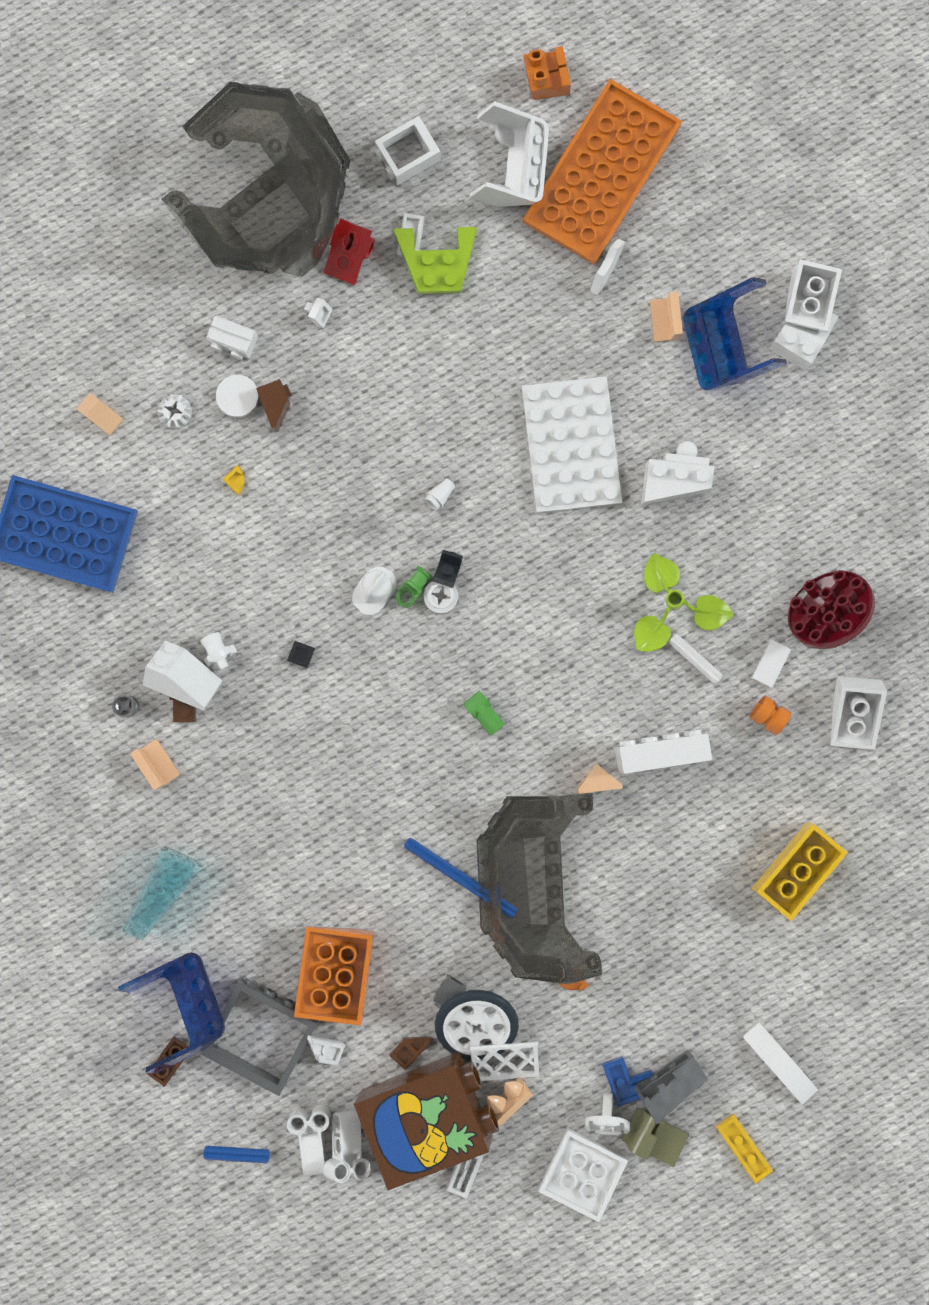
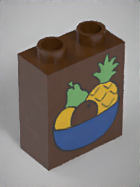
[354,1052,499,1191]

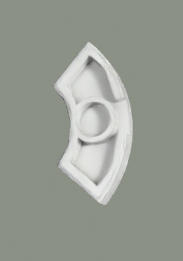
[591,239,625,295]

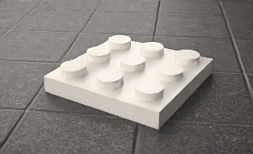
[538,1128,628,1222]

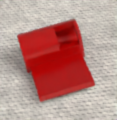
[323,218,375,285]

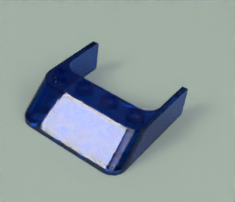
[683,277,787,390]
[118,952,225,1073]

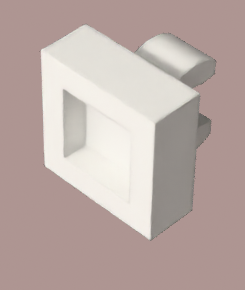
[304,298,333,328]

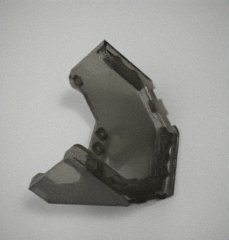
[182,82,342,277]
[161,92,350,274]
[476,793,602,984]

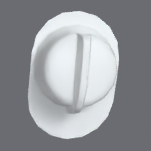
[352,567,396,615]

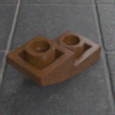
[147,1036,192,1087]

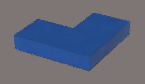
[602,1056,653,1107]

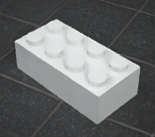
[615,730,712,774]

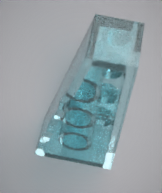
[122,846,205,940]

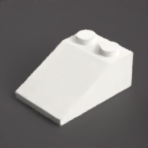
[785,259,842,333]
[769,313,838,371]
[143,641,222,711]
[830,676,887,750]

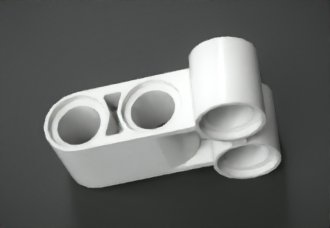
[287,1105,331,1176]
[323,1110,371,1183]

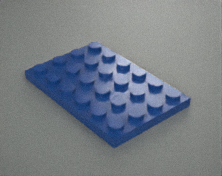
[0,475,138,593]

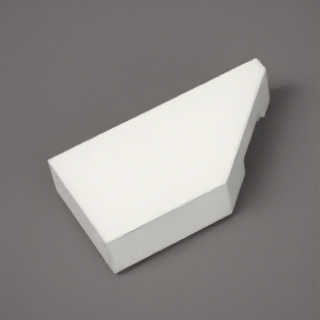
[307,1035,345,1066]

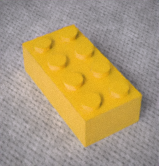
[751,822,848,921]

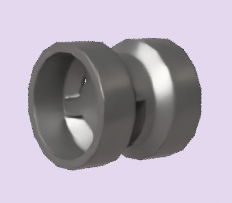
[112,695,139,717]

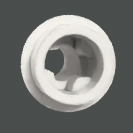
[424,478,455,511]

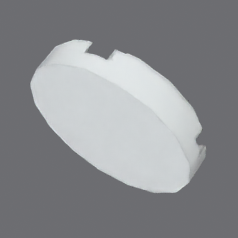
[216,375,259,418]

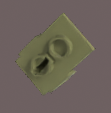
[621,1107,689,1167]

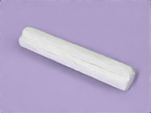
[668,634,722,684]

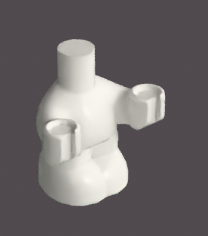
[201,632,237,670]

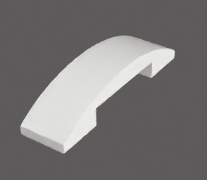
[742,1022,818,1105]

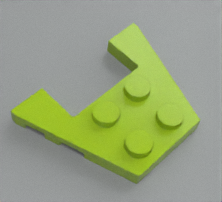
[393,227,477,294]

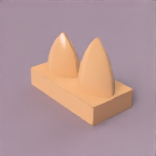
[486,1077,533,1126]

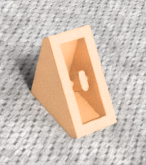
[77,393,124,436]
[577,764,623,794]

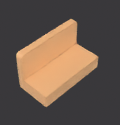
[650,292,683,342]
[130,740,180,790]

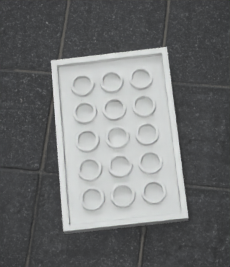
[522,376,622,514]

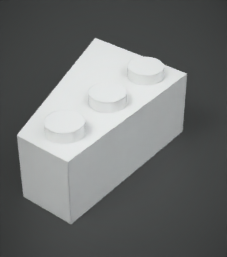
[641,459,714,506]

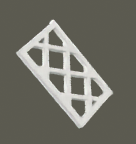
[470,1042,539,1081]

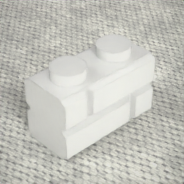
[206,316,258,360]

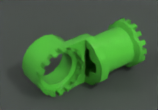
[396,566,433,608]

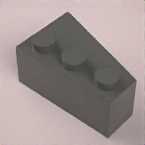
[634,1050,707,1124]

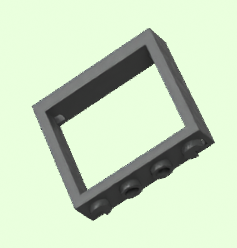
[201,978,319,1096]

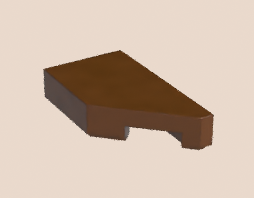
[389,1036,433,1071]

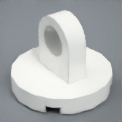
[585,1093,630,1135]

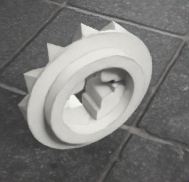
[157,394,192,429]
[424,581,458,613]

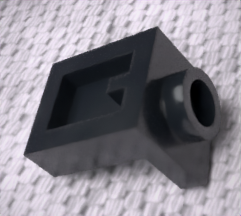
[433,550,463,588]

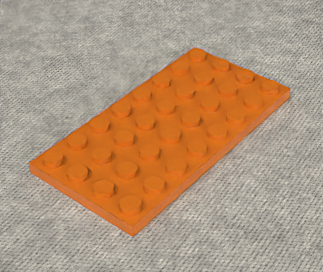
[522,79,682,266]

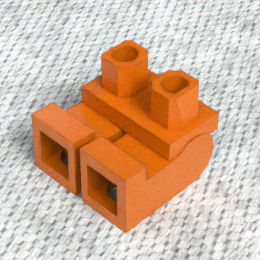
[523,46,571,100]

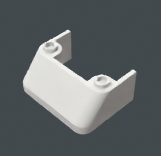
[470,101,549,207]

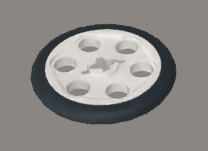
[434,990,519,1060]

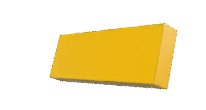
[715,1114,773,1184]

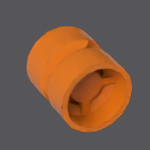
[749,695,792,736]

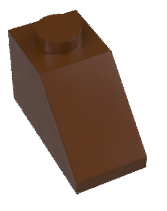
[256,379,292,432]

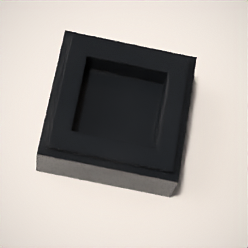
[287,641,316,668]

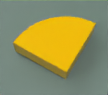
[222,465,245,496]

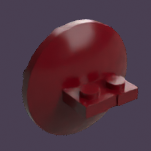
[788,570,875,649]

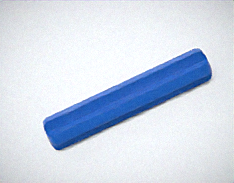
[203,1146,270,1164]

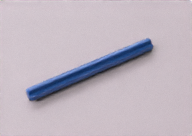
[404,838,517,918]

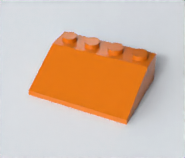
[294,926,374,1026]

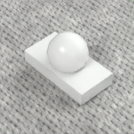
[663,441,710,466]

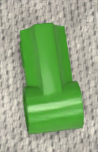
[463,691,505,736]

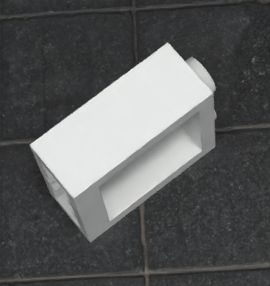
[374,116,441,185]

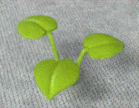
[634,553,734,652]

